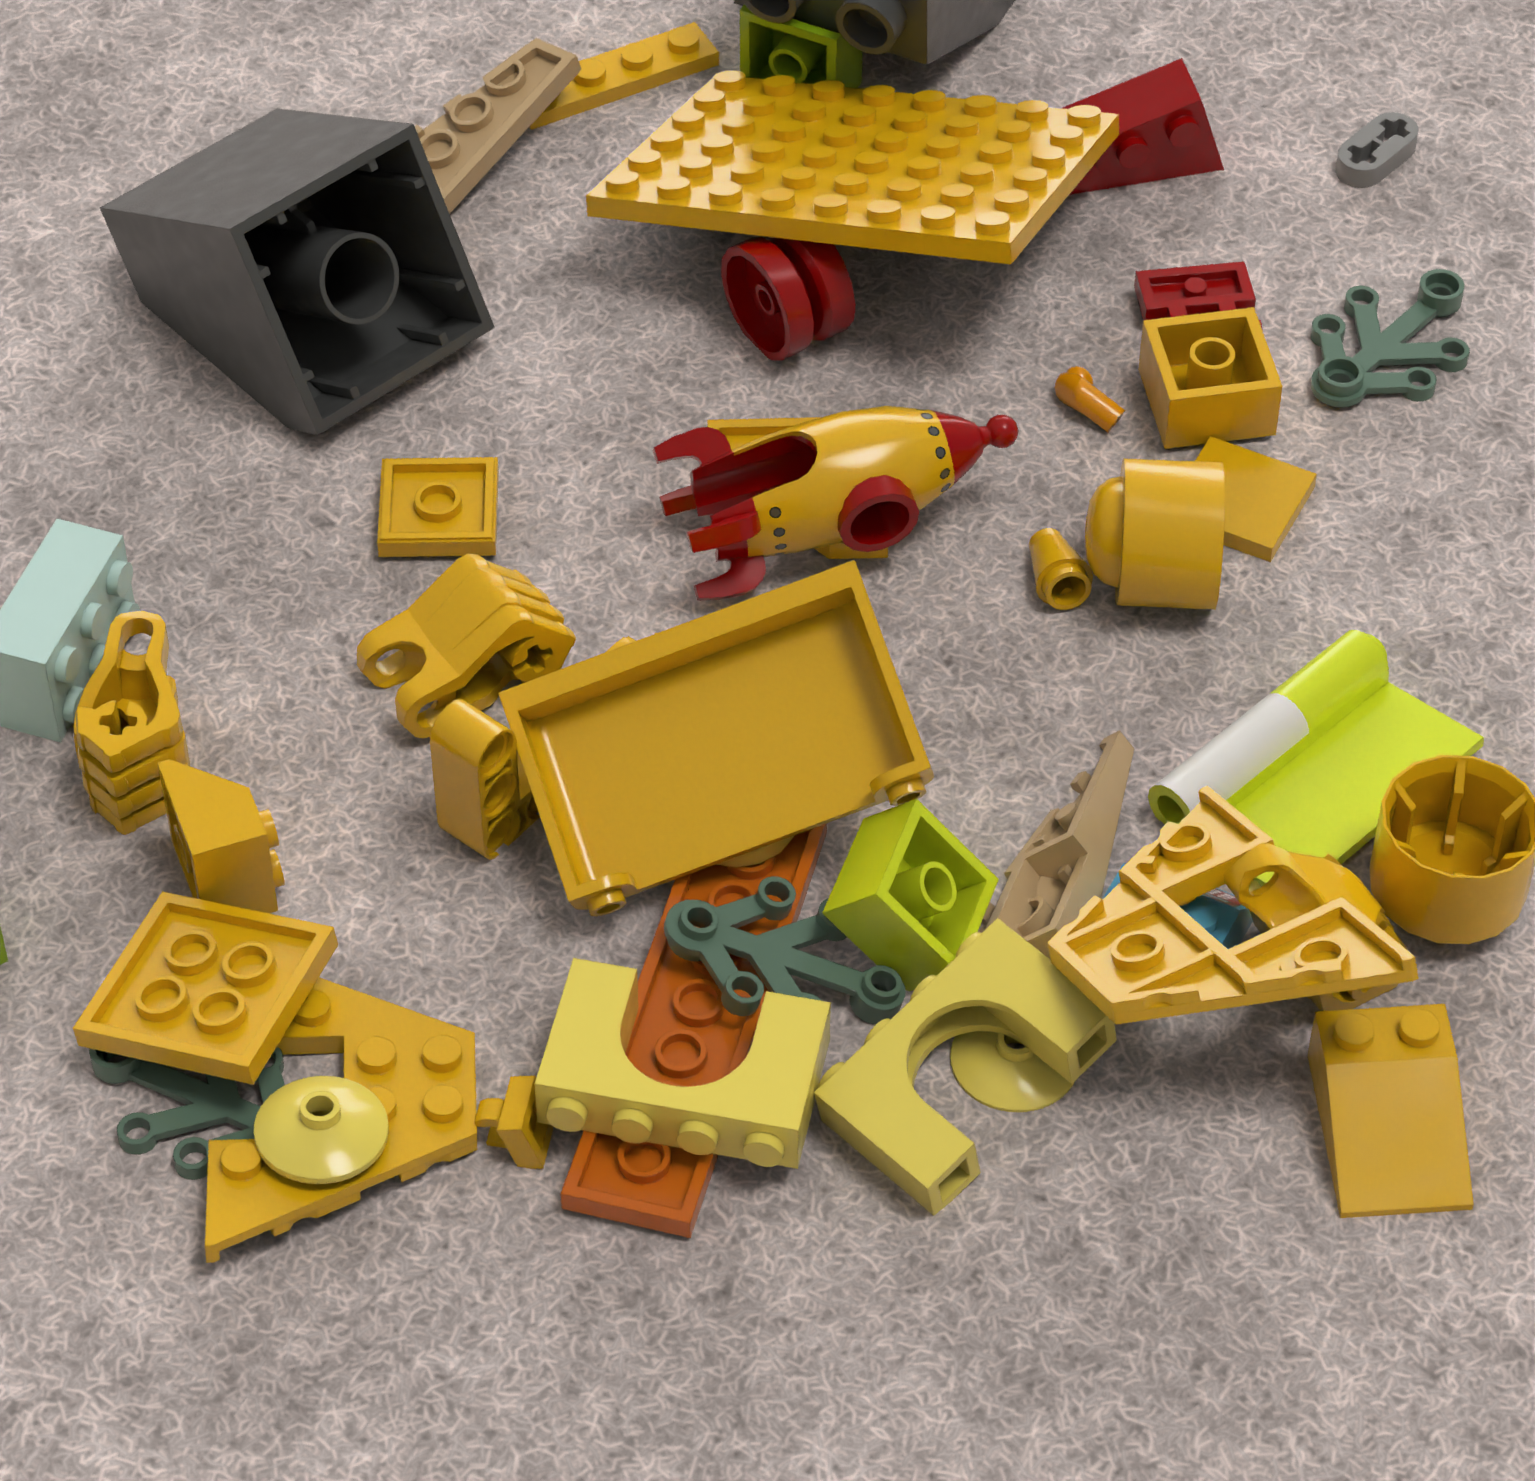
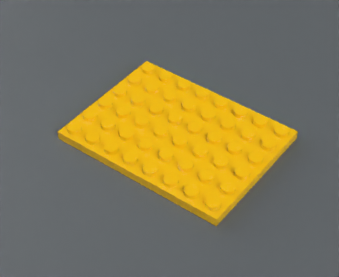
[586,70,1119,264]

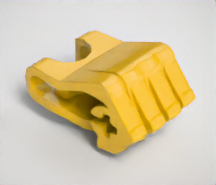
[356,554,576,739]
[74,611,191,835]
[1224,843,1408,1011]

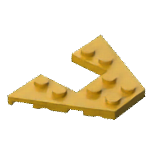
[1047,785,1419,1025]
[205,977,477,1263]

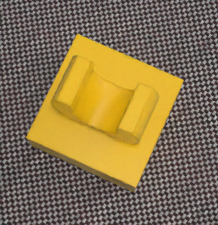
[474,1075,554,1169]

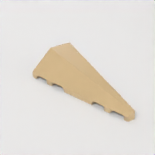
[978,730,1134,960]

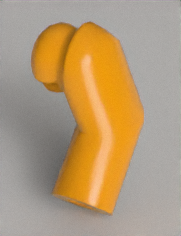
[1055,366,1125,433]

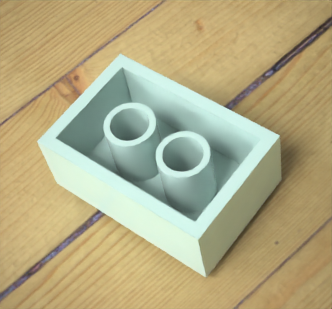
[0,519,140,742]

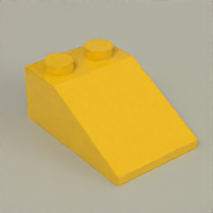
[1307,1004,1474,1218]

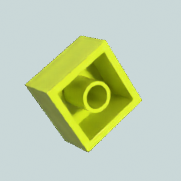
[822,798,999,992]

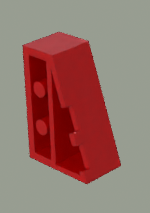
[1062,58,1224,195]

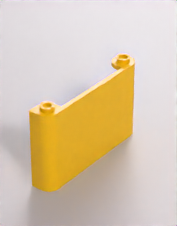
[498,559,934,917]

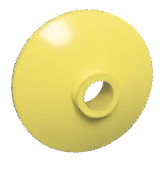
[950,1031,1075,1112]
[254,1076,389,1184]

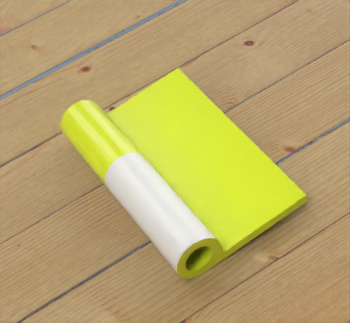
[1148,630,1484,886]

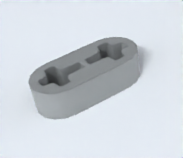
[1335,112,1419,188]

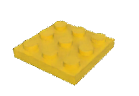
[73,891,338,1085]

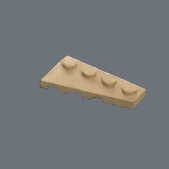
[415,38,581,214]

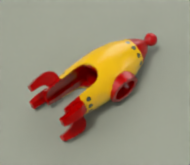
[652,406,1019,601]

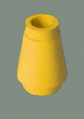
[1029,528,1093,610]

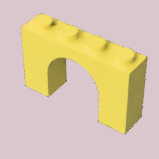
[814,918,1117,1216]
[535,958,831,1169]

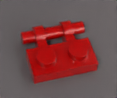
[1134,261,1263,331]

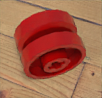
[721,237,856,361]

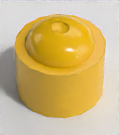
[1085,458,1225,610]
[1369,755,1535,944]

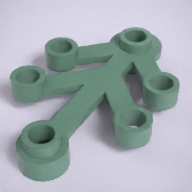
[1310,269,1470,407]
[664,876,906,1025]
[89,1047,285,1180]

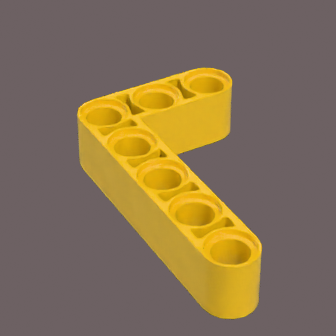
[430,636,636,860]

